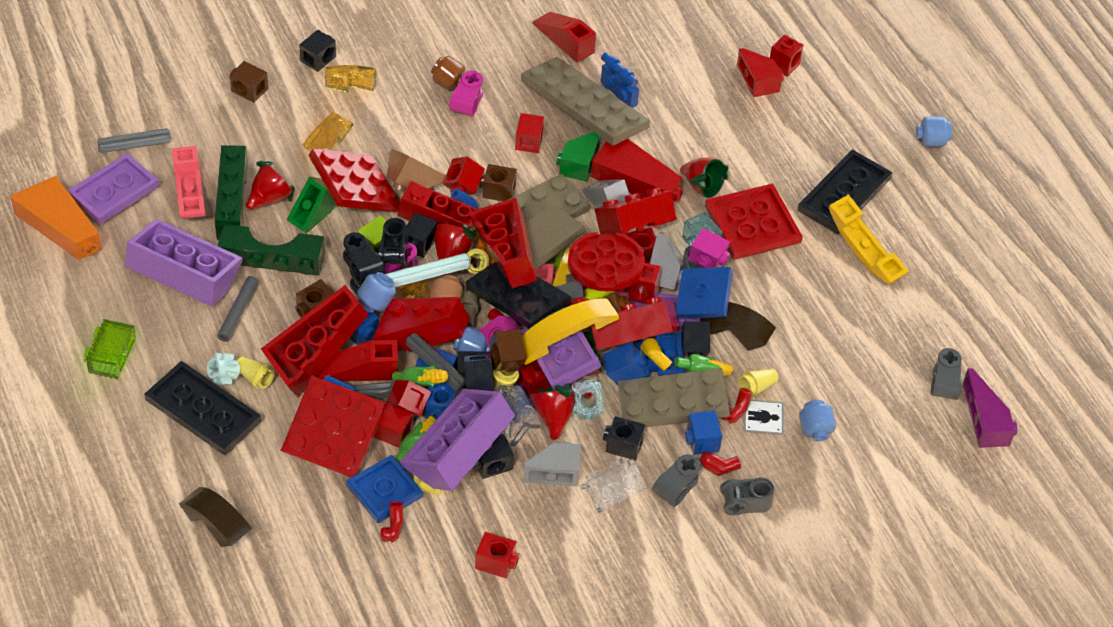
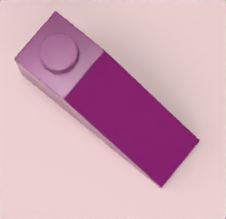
[963,368,1017,448]

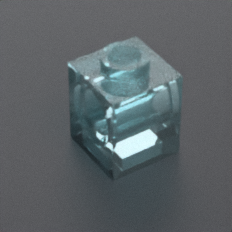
[682,212,722,245]
[572,379,603,419]

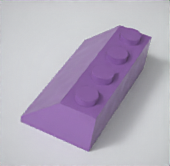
[125,219,243,307]
[400,389,515,491]

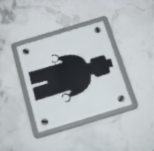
[744,400,784,434]

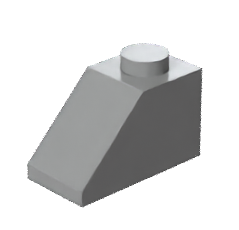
[582,179,630,208]
[650,231,684,290]
[523,442,581,487]

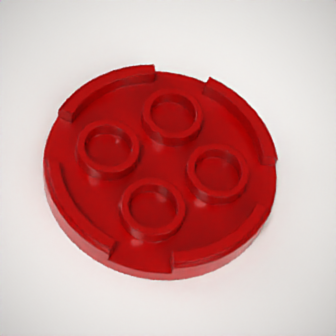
[568,232,645,291]

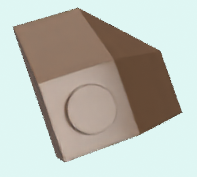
[387,149,446,192]

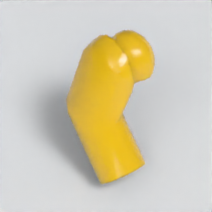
[640,338,672,371]

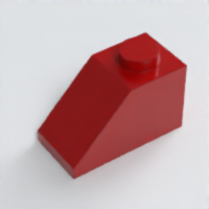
[737,48,784,97]

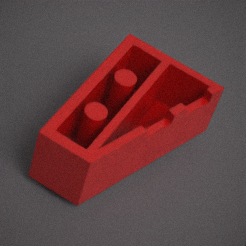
[594,187,677,236]
[591,296,680,350]
[373,297,470,352]

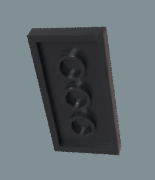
[797,149,893,234]
[465,262,571,329]
[144,361,261,455]

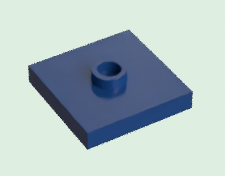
[676,267,733,319]
[346,455,423,524]

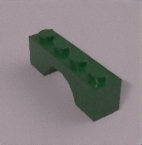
[215,145,248,240]
[218,224,325,275]

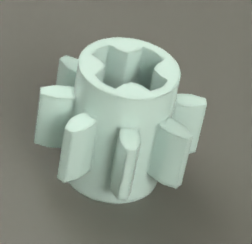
[207,353,240,385]

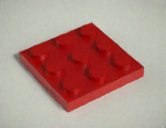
[308,148,400,212]
[705,183,803,260]
[280,375,387,478]

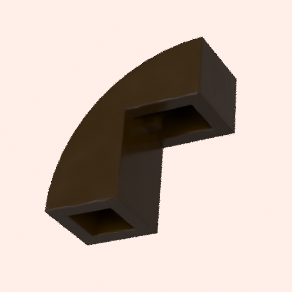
[699,302,776,351]
[179,487,252,547]

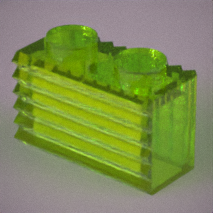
[84,319,137,380]

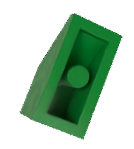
[556,132,600,182]
[287,177,336,233]

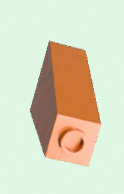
[10,176,102,260]

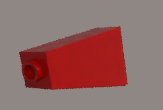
[591,139,684,204]

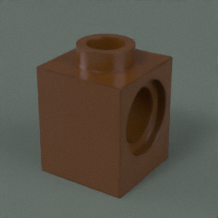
[229,61,268,103]
[479,164,517,202]
[295,279,335,318]
[489,329,527,373]

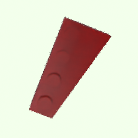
[468,197,537,288]
[261,284,369,398]

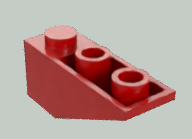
[532,12,596,63]
[397,181,477,228]
[318,340,398,381]

